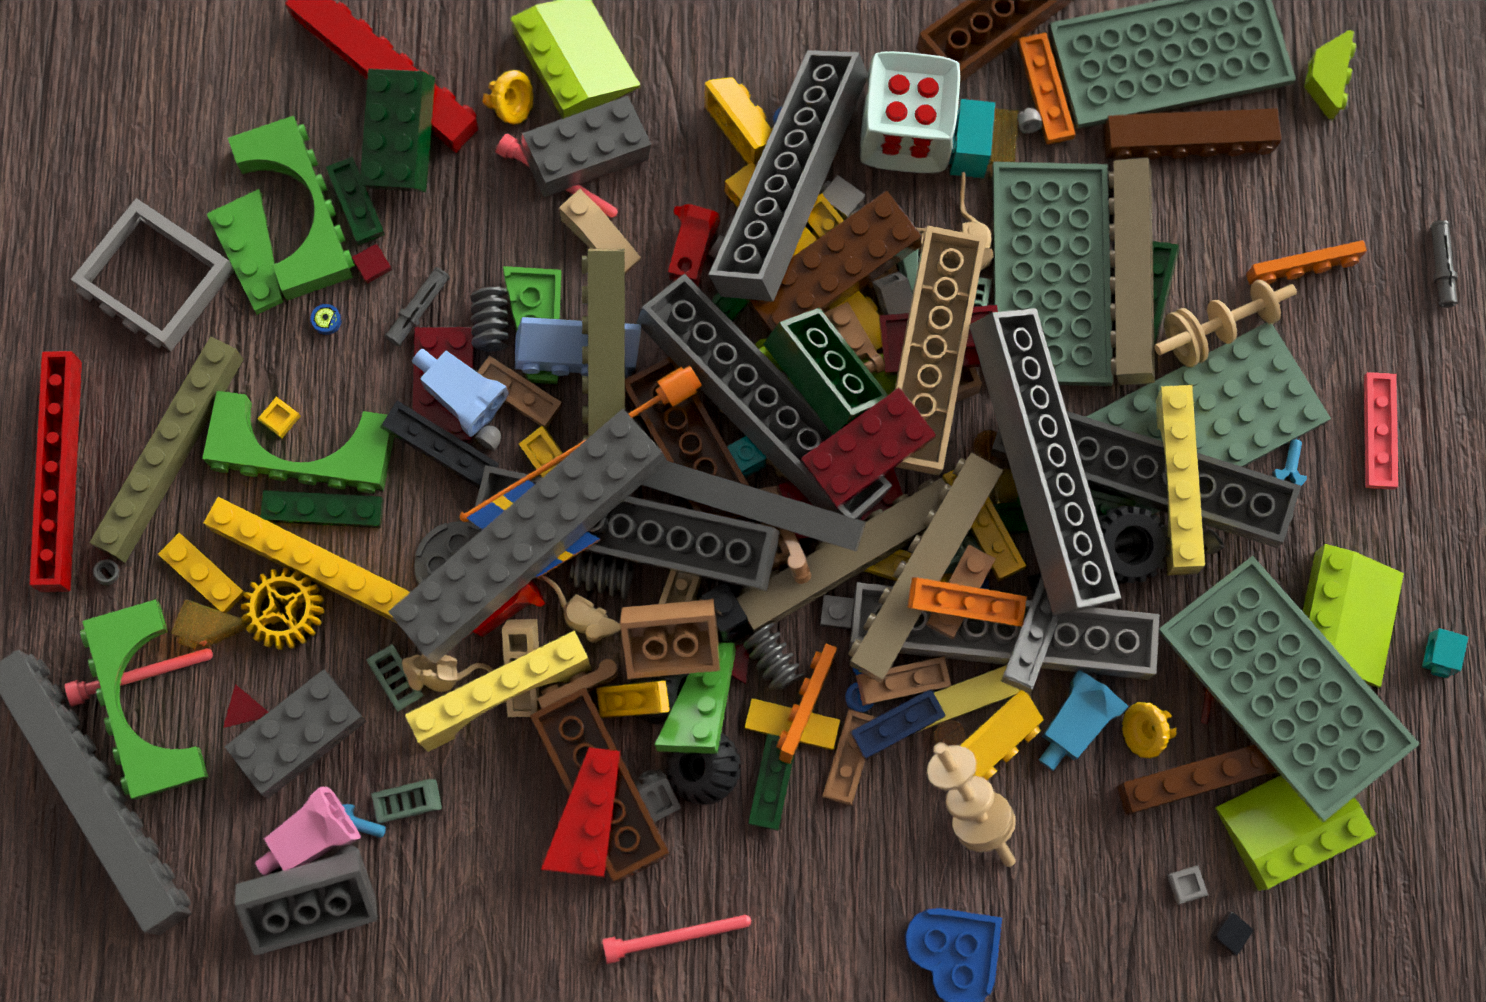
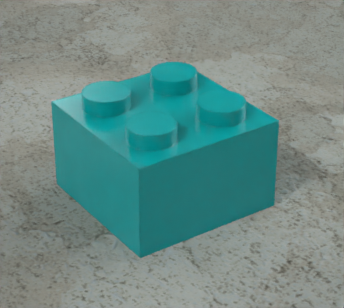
[948,99,995,178]

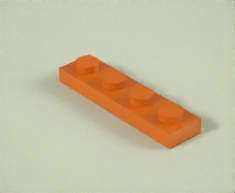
[1018,33,1076,145]
[1246,240,1367,285]
[907,577,1027,627]
[776,643,837,764]

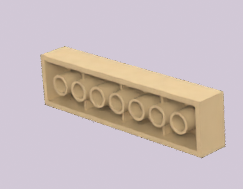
[894,225,986,475]

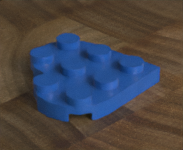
[905,908,1002,1002]

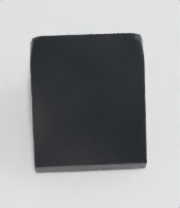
[1210,911,1254,956]

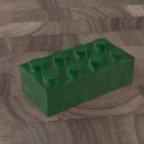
[359,68,435,192]
[763,307,888,435]

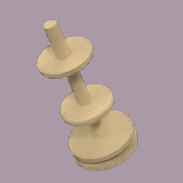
[1155,280,1297,367]
[927,743,1016,867]

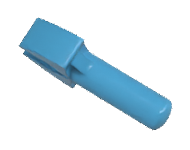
[1273,439,1307,486]
[342,804,386,838]

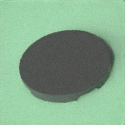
[414,521,482,584]

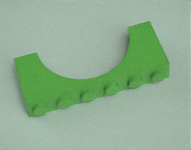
[228,115,355,301]
[202,391,394,494]
[80,600,209,800]

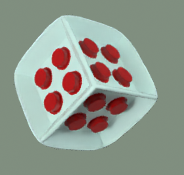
[860,51,960,173]

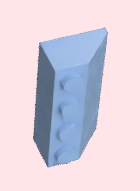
[515,317,641,378]

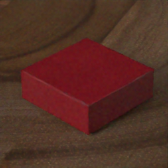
[352,243,392,284]

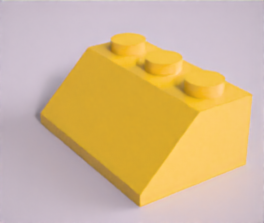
[705,77,773,166]
[960,690,1044,780]

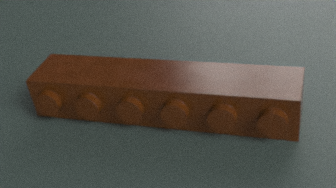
[1103,108,1282,160]
[1116,745,1278,816]

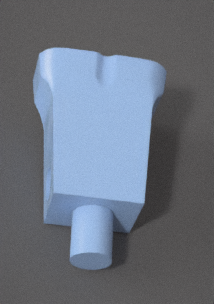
[412,349,509,437]

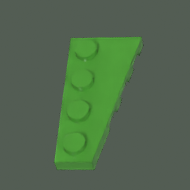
[207,189,283,314]
[502,266,561,384]
[655,642,736,754]

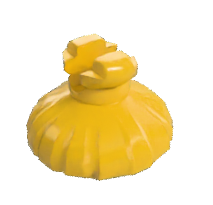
[483,70,534,125]
[1122,702,1177,759]

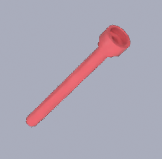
[496,133,618,218]
[65,649,213,707]
[602,915,751,964]

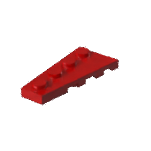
[541,748,620,877]

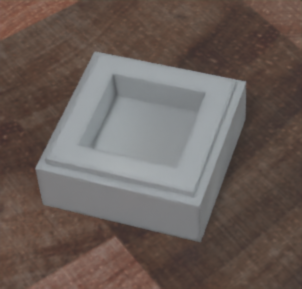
[1167,865,1208,905]

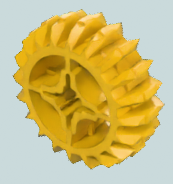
[241,568,324,650]

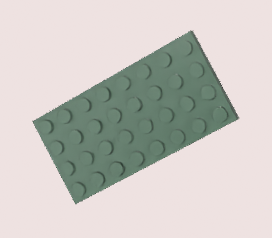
[1048,0,1296,129]
[992,162,1113,386]
[1086,322,1331,515]
[1159,556,1420,823]

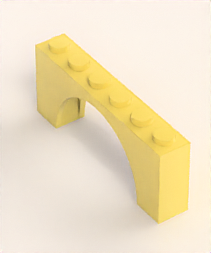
[1156,385,1205,575]
[405,631,592,752]

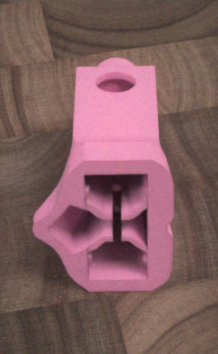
[256,787,360,876]

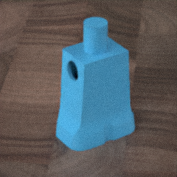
[1039,670,1129,771]

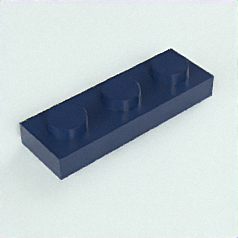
[850,689,946,760]

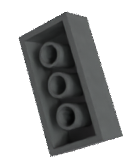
[521,96,651,197]
[224,669,367,799]
[235,850,377,956]

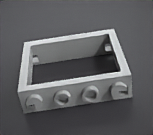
[71,198,235,352]

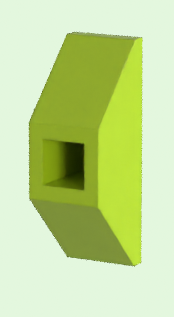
[1305,30,1356,119]

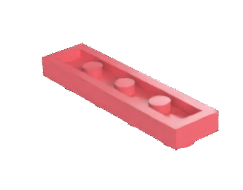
[1364,372,1398,490]

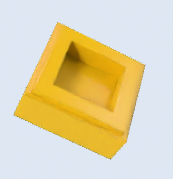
[258,397,301,439]

